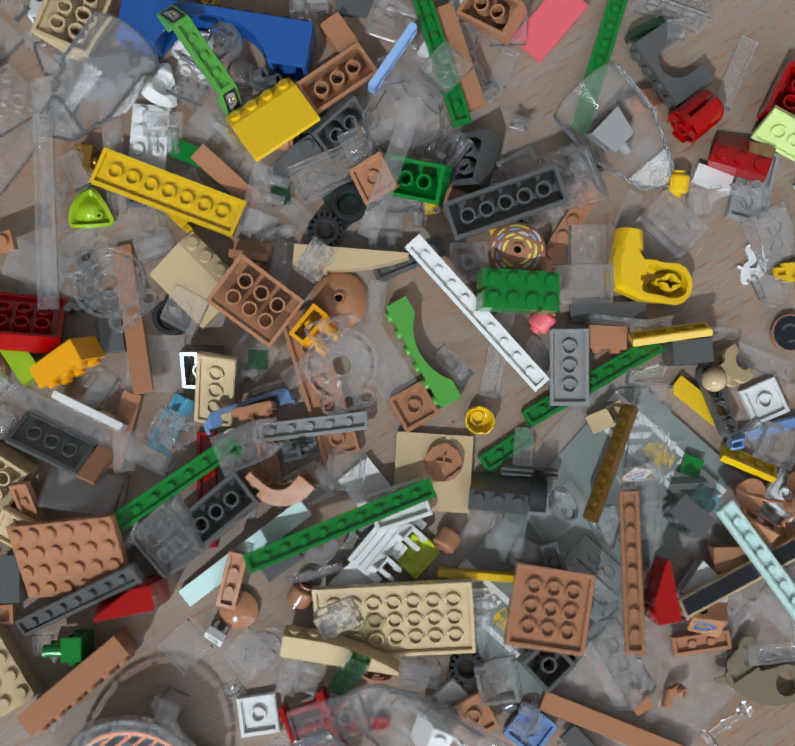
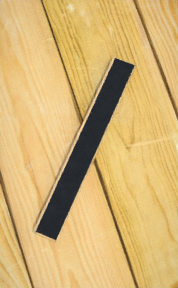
[678,535,795,618]

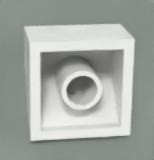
[410,704,459,746]

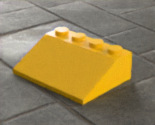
[225,77,321,162]

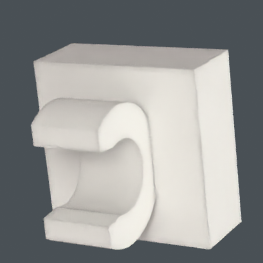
[204,620,229,647]

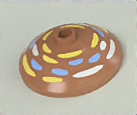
[487,222,546,271]

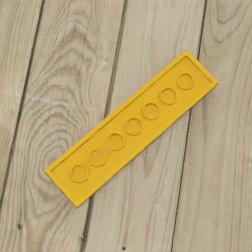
[89,147,247,238]

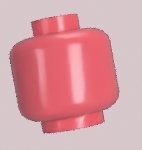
[528,307,557,335]

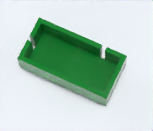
[476,268,560,315]

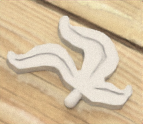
[737,244,767,285]

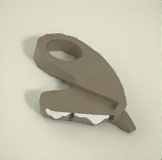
[714,635,795,706]

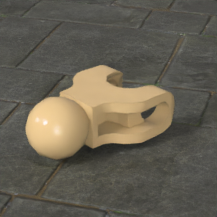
[701,343,755,392]

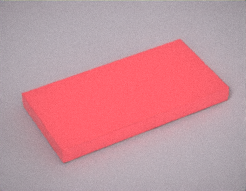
[512,0,589,63]

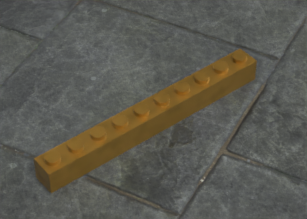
[582,403,639,524]

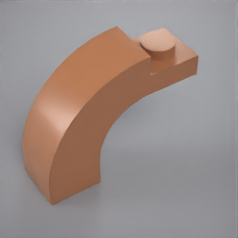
[245,466,319,506]

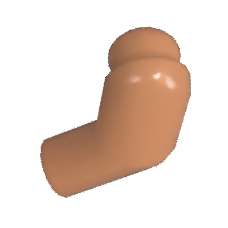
[661,683,687,709]

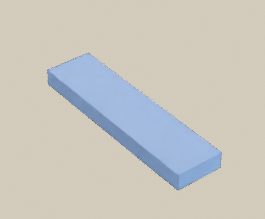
[368,21,417,94]

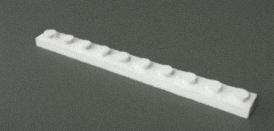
[405,234,549,392]

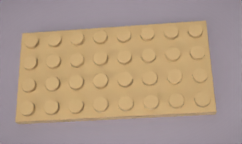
[312,578,476,657]

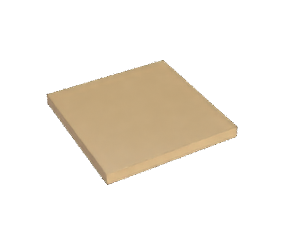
[393,431,474,514]

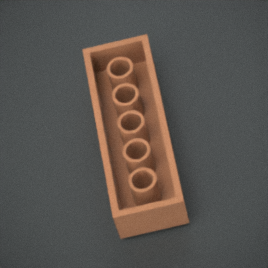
[16,629,139,737]

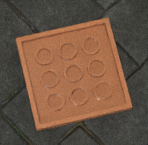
[503,562,596,657]

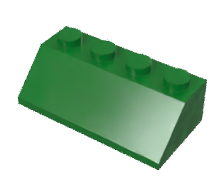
[373,152,453,205]

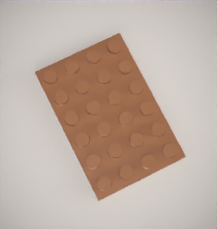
[6,513,136,598]

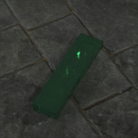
[327,651,371,697]

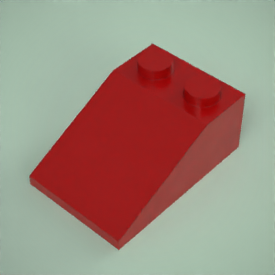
[643,555,682,626]

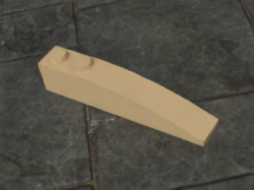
[292,244,410,275]
[280,625,400,676]

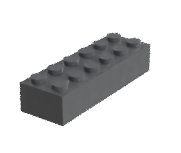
[443,163,569,243]
[144,470,263,578]

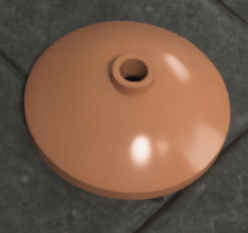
[311,272,368,329]

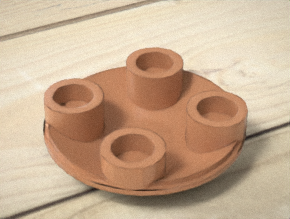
[219,590,259,629]

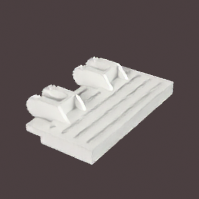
[347,519,428,583]

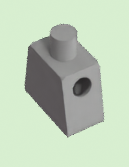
[585,106,633,156]

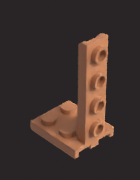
[231,401,284,484]

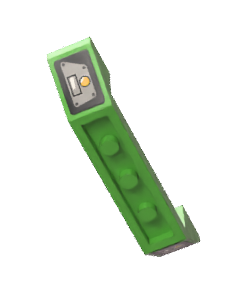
[156,5,243,116]

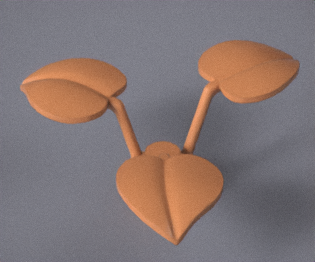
[735,471,795,547]

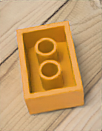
[29,336,106,389]

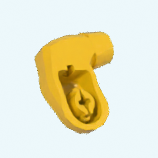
[608,227,693,305]

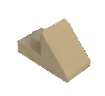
[584,399,623,434]

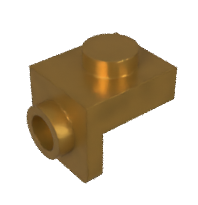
[74,142,99,173]

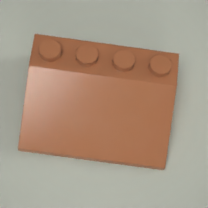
[205,253,305,348]

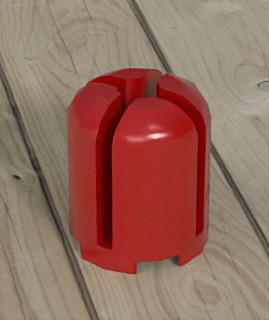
[667,90,724,145]

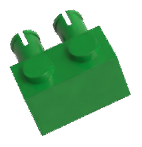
[42,629,95,666]

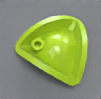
[68,187,114,228]

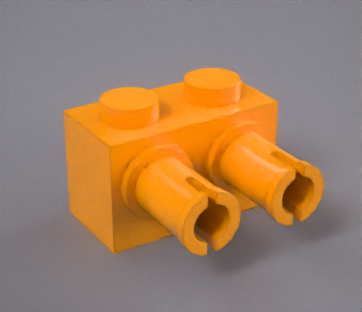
[288,303,343,357]

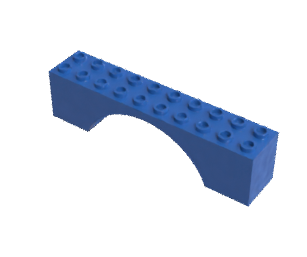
[115,0,317,80]

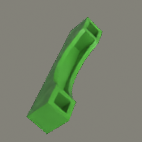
[384,296,461,409]

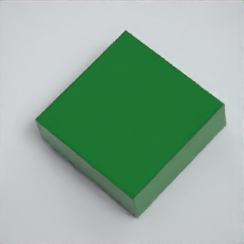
[678,454,704,478]

